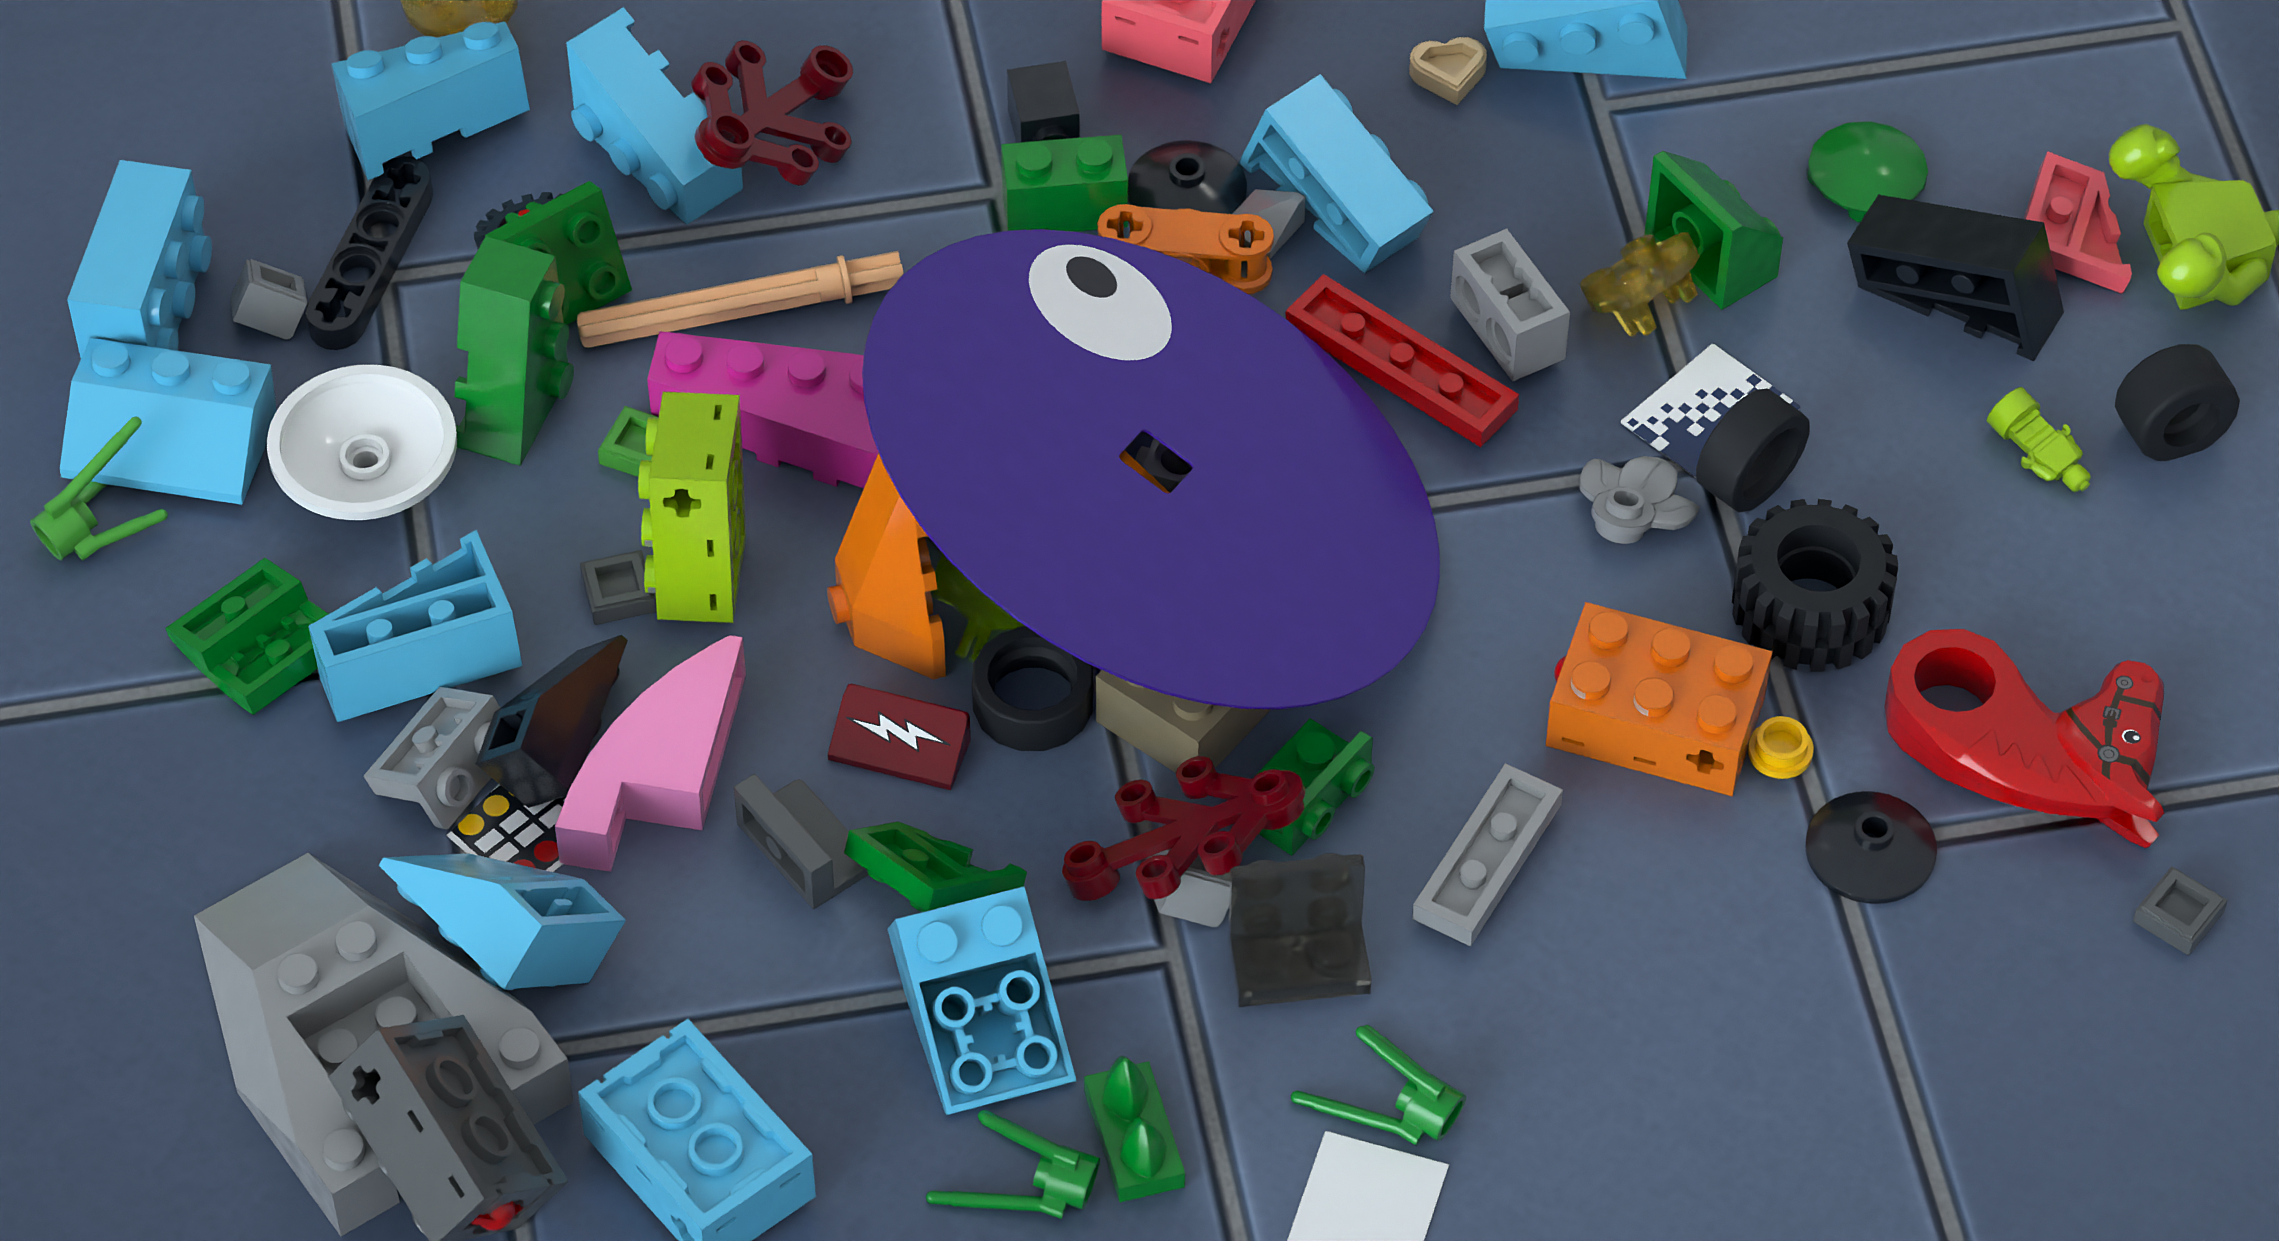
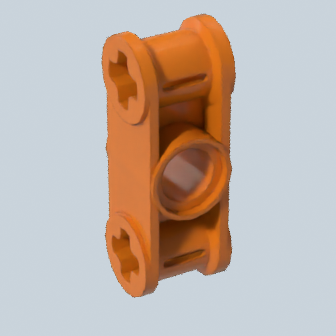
[1097,204,1274,294]

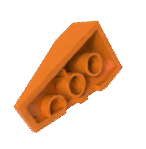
[827,453,946,680]

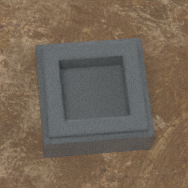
[580,550,657,625]
[2133,866,2228,956]

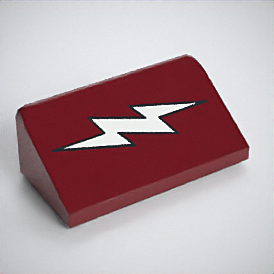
[828,684,971,790]

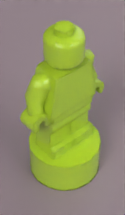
[1987,387,2091,492]

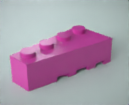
[647,331,879,488]

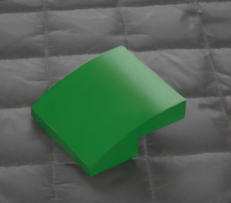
[165,558,329,715]

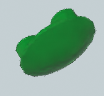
[1806,121,1928,223]

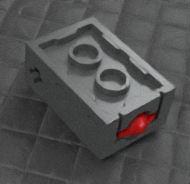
[328,1015,569,1241]

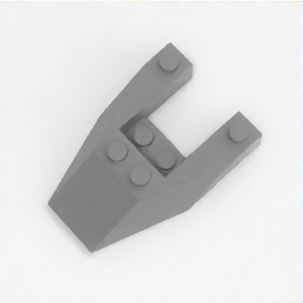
[194,853,574,1236]

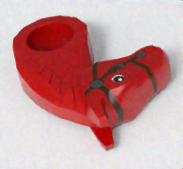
[1884,629,2164,848]

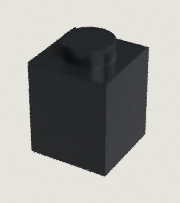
[1007,61,1080,143]

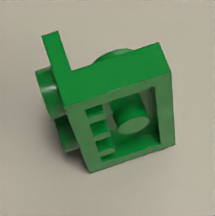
[1255,718,1375,856]

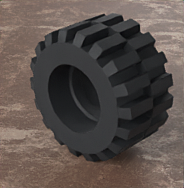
[1731,499,1898,672]

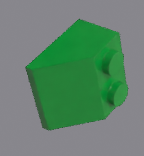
[1644,151,1783,310]

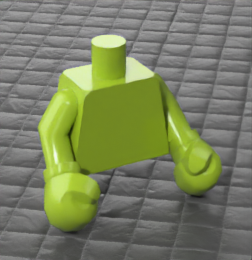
[2108,124,2279,310]

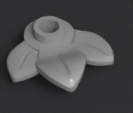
[1579,456,1699,544]

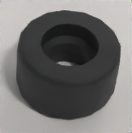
[2115,344,2240,461]

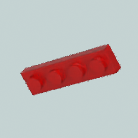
[1285,274,1519,447]

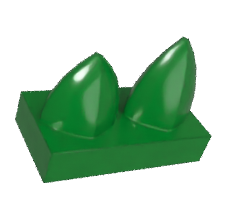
[1084,1056,1185,1203]

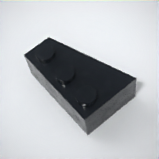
[1847,194,2064,361]

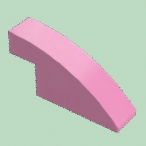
[555,635,746,872]

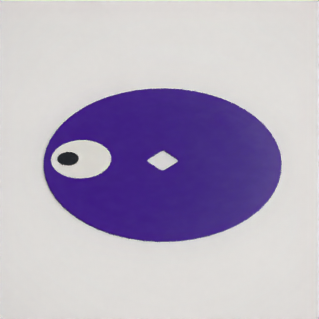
[862,229,1440,709]

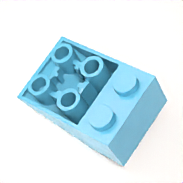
[379,853,626,990]
[887,887,1076,1115]

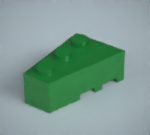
[455,236,574,466]

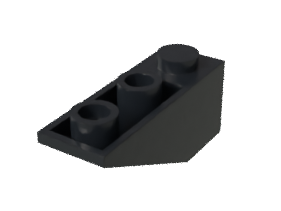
[475,635,628,808]

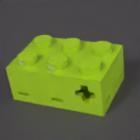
[638,392,746,623]

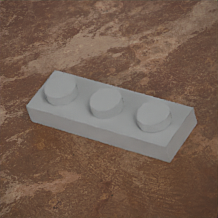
[1412,763,1563,946]

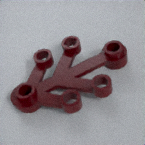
[691,40,853,186]
[1062,756,1305,901]

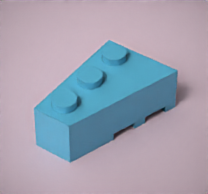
[1484,0,1688,79]
[566,7,743,225]
[1239,74,1434,273]
[308,530,523,722]

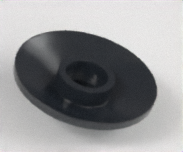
[1128,140,1247,214]
[1805,791,1937,904]

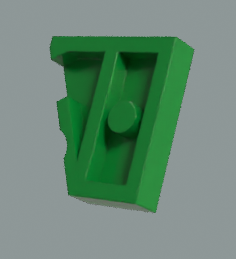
[844,821,1027,912]

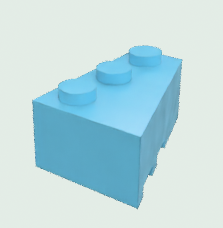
[331,21,530,180]

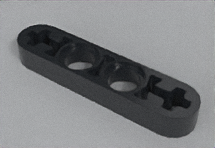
[306,156,433,350]

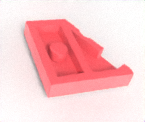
[2024,151,2132,294]

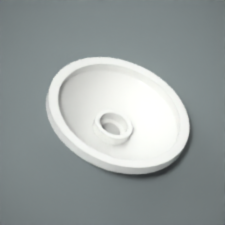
[267,365,457,520]

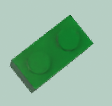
[1001,134,1128,232]

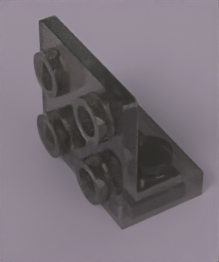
[1228,853,1372,1007]

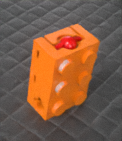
[1545,602,1773,796]

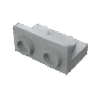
[364,687,501,829]

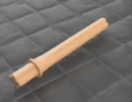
[577,251,904,348]

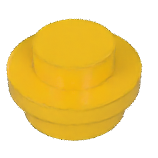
[1748,716,1814,779]

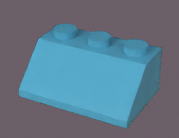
[60,338,277,505]

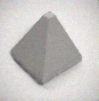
[1233,189,1305,259]

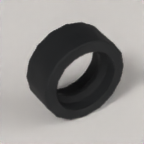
[1696,388,1810,513]
[972,626,1093,751]

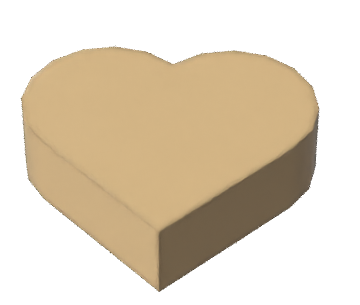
[1410,37,1487,105]

